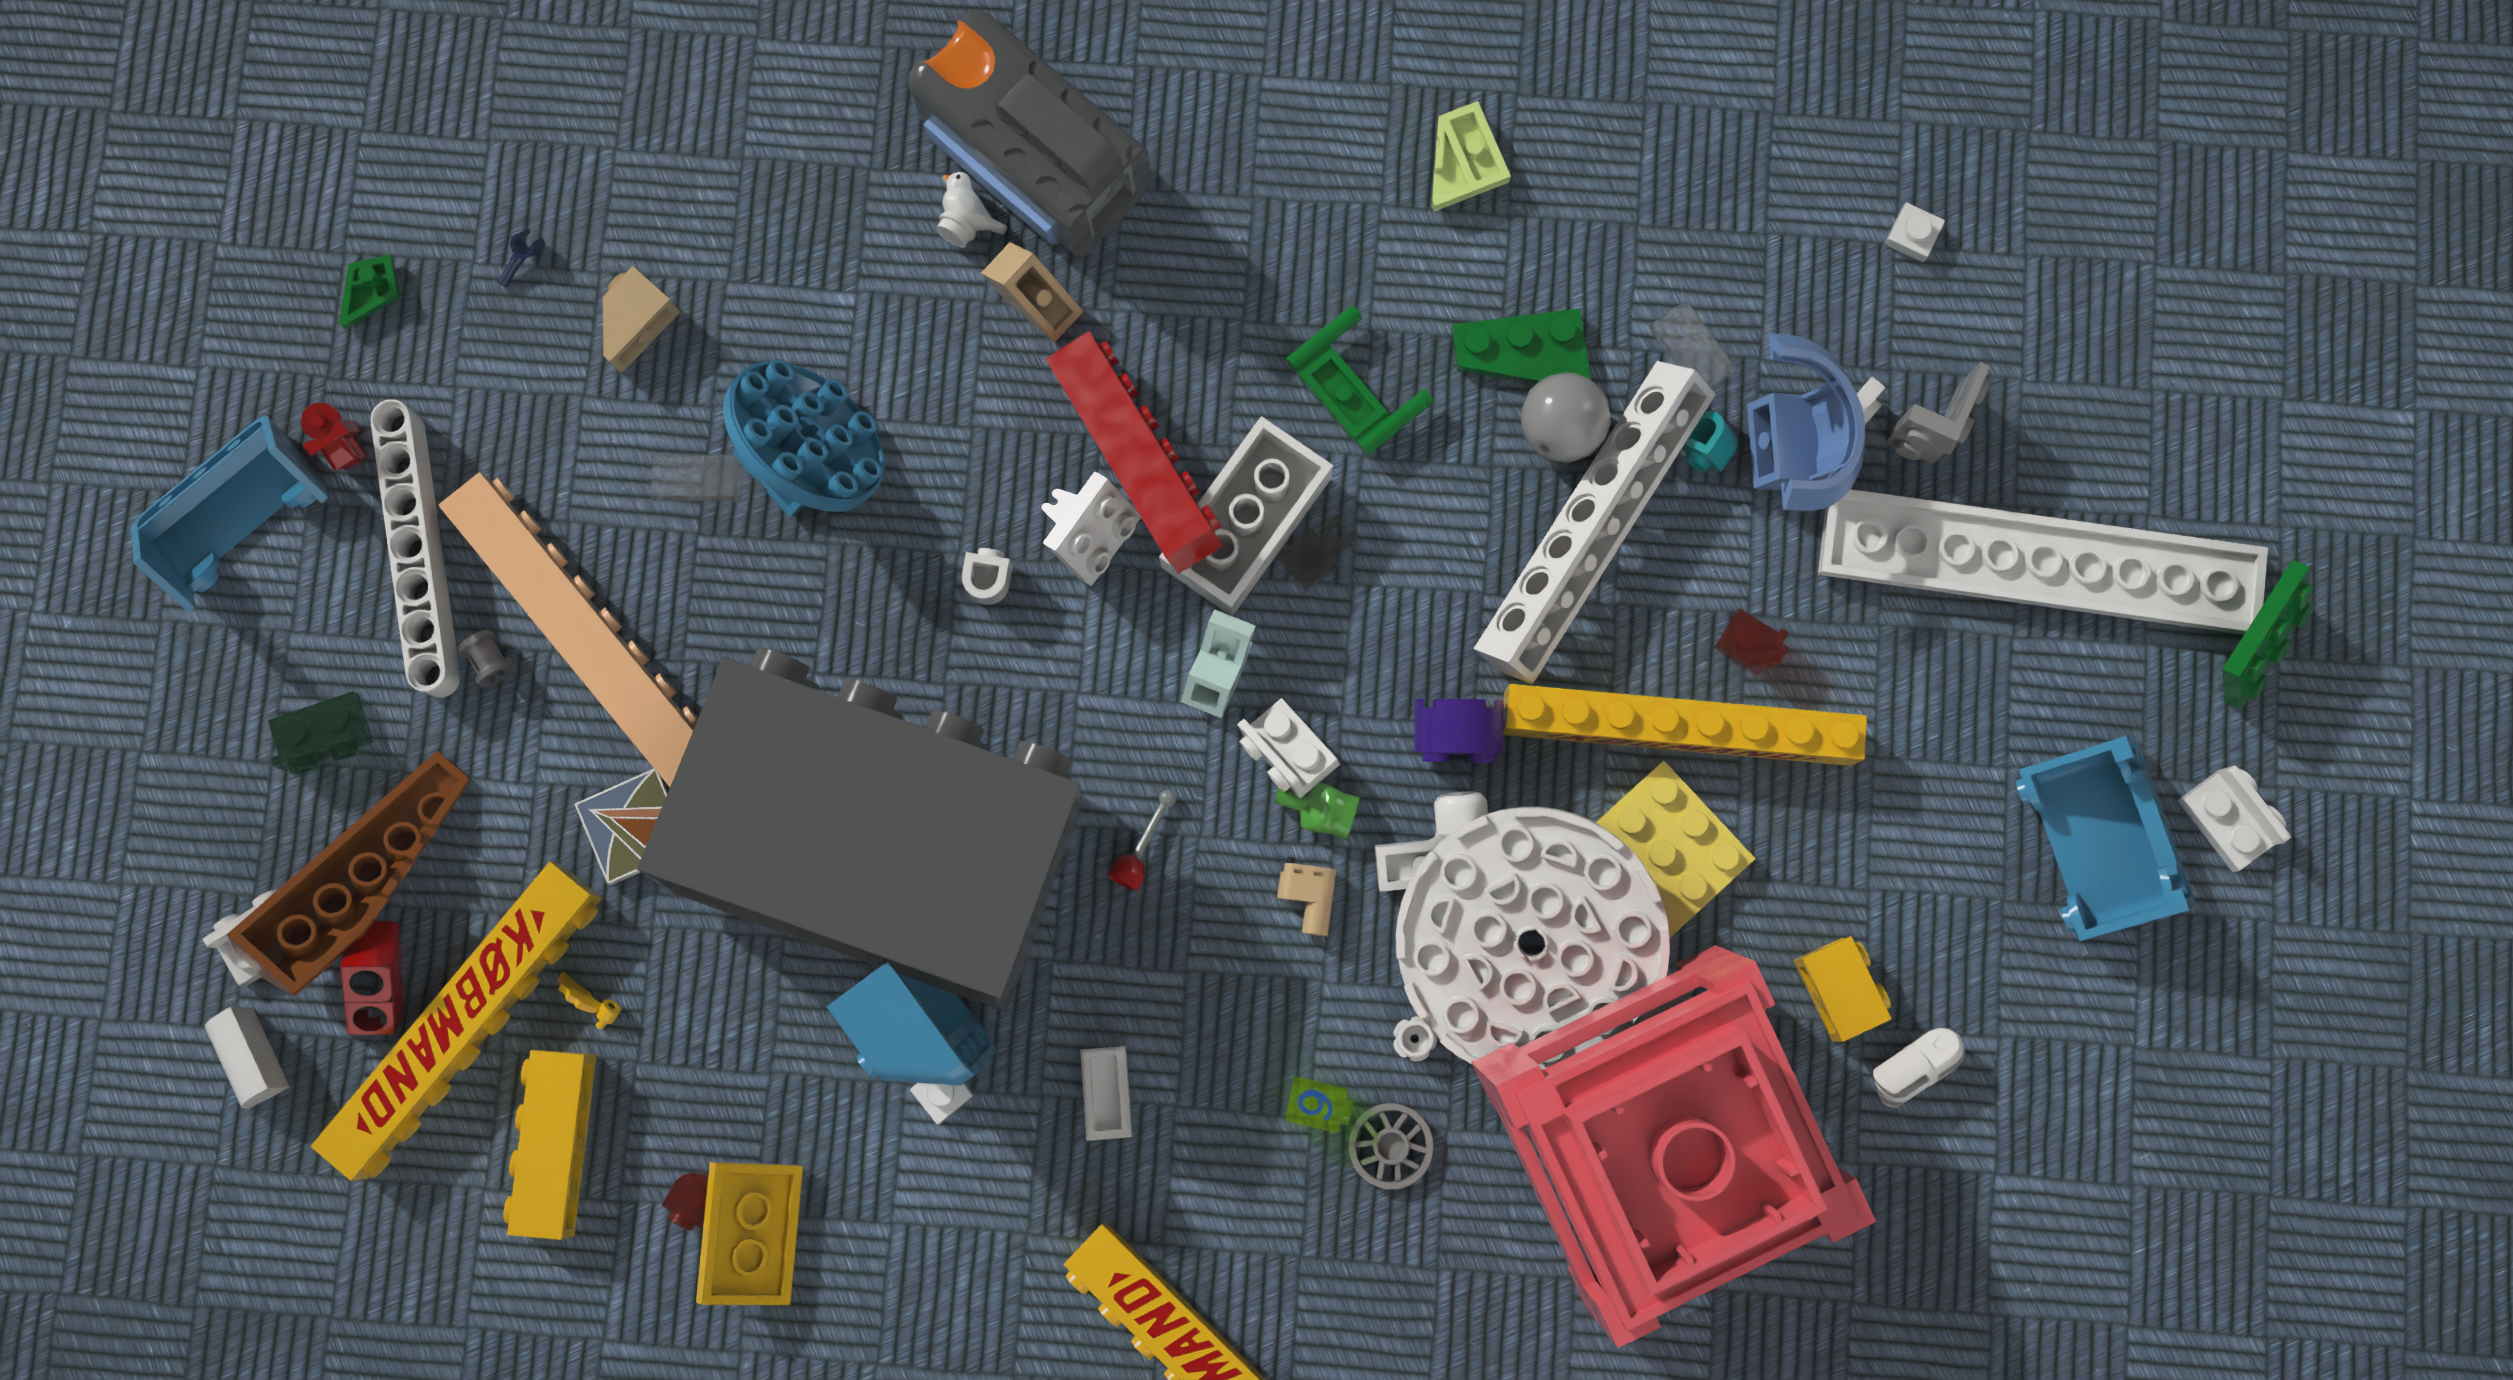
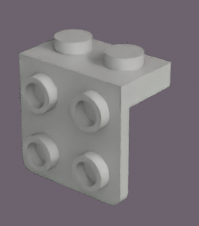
[1885,362,1991,464]

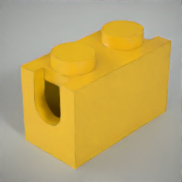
[1793,936,1891,1042]

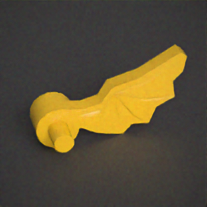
[558,972,621,1030]

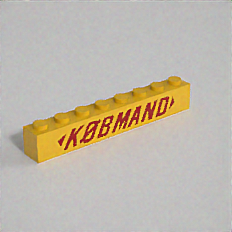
[1503,684,1867,766]
[310,861,603,1181]
[1063,1221,1266,1380]

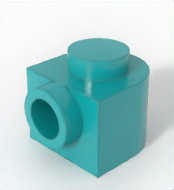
[1682,411,1738,473]

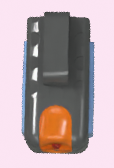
[908,10,1152,259]

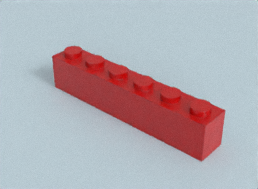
[1046,331,1223,574]

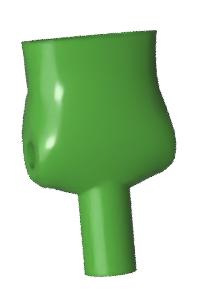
[1274,782,1360,840]

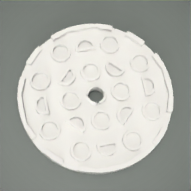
[1396,807,1670,1070]

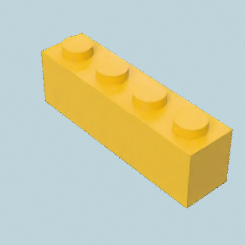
[503,1050,597,1240]

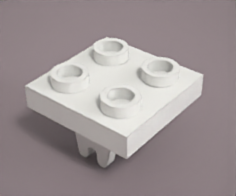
[1042,472,1141,586]

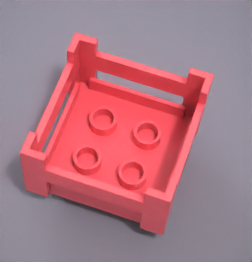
[1471,945,1876,1348]

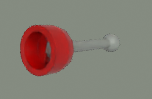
[1106,790,1176,892]

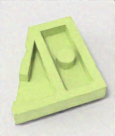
[1432,101,1511,212]

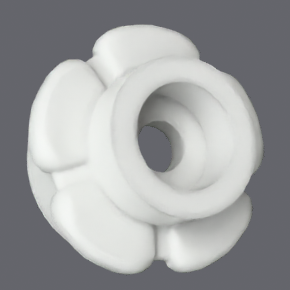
[1393,1016,1437,1061]

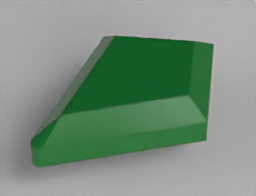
[339,254,401,329]

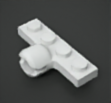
[1375,791,1488,892]

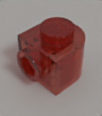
[662,1171,709,1230]

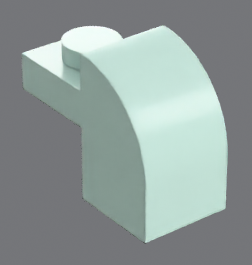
[1181,609,1256,718]

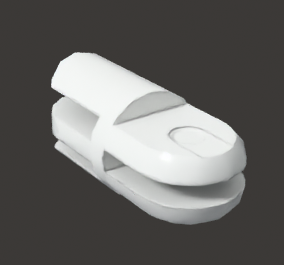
[1873,1028,1965,1108]

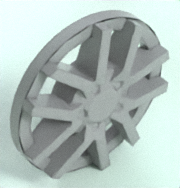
[1349,1103,1433,1189]

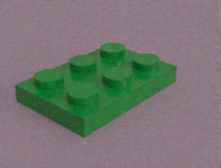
[2222,559,2314,710]

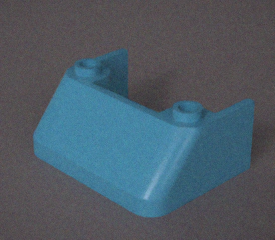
[131,416,328,613]
[826,960,996,1086]

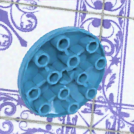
[723,359,885,517]

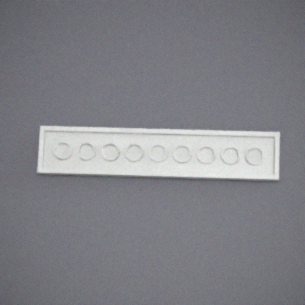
[1818,489,2268,635]

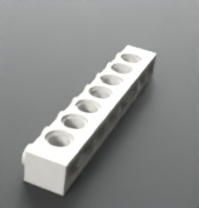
[1474,361,1716,684]

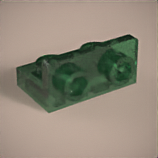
[268,691,373,775]

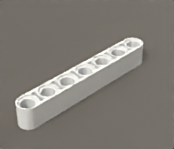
[371,400,460,698]

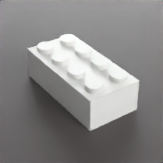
[1159,416,1333,616]

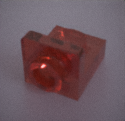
[1714,608,1789,675]

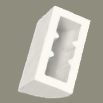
[205,1007,290,1109]

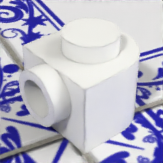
[962,548,1013,605]

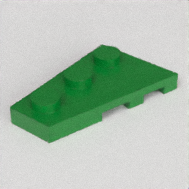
[1451,308,1591,383]

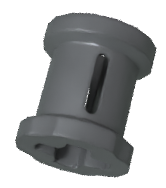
[457,629,515,688]

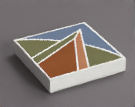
[574,769,669,885]

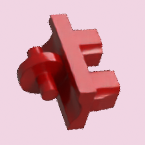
[301,403,369,471]

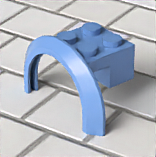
[1747,333,1865,511]

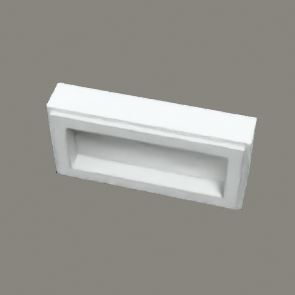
[1080,1046,1133,1141]

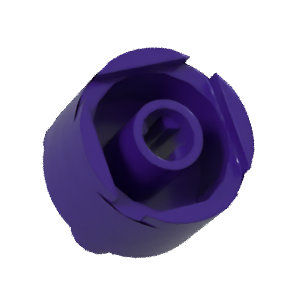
[1414,699,1504,763]

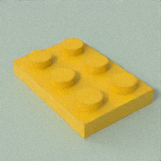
[696,1162,803,1305]

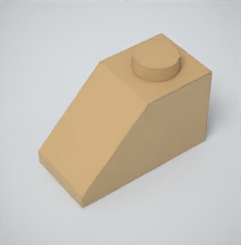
[981,242,1084,342]
[603,266,680,374]

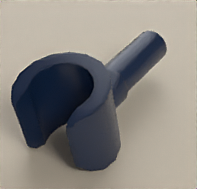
[498,230,545,288]

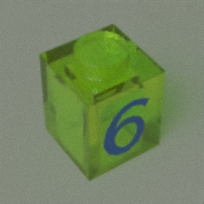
[1284,1075,1354,1133]

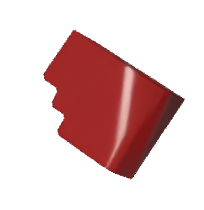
[340,921,404,1035]

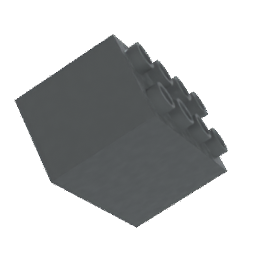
[637,648,1080,1012]

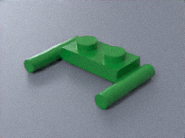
[1285,305,1435,456]

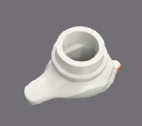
[936,172,1007,248]

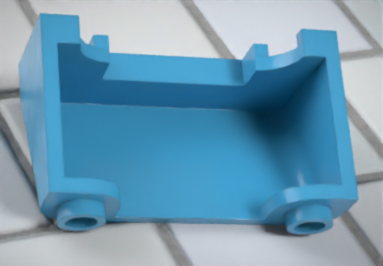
[2016,735,2195,941]

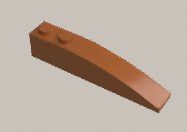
[227,751,470,997]

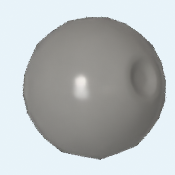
[1520,372,1611,463]

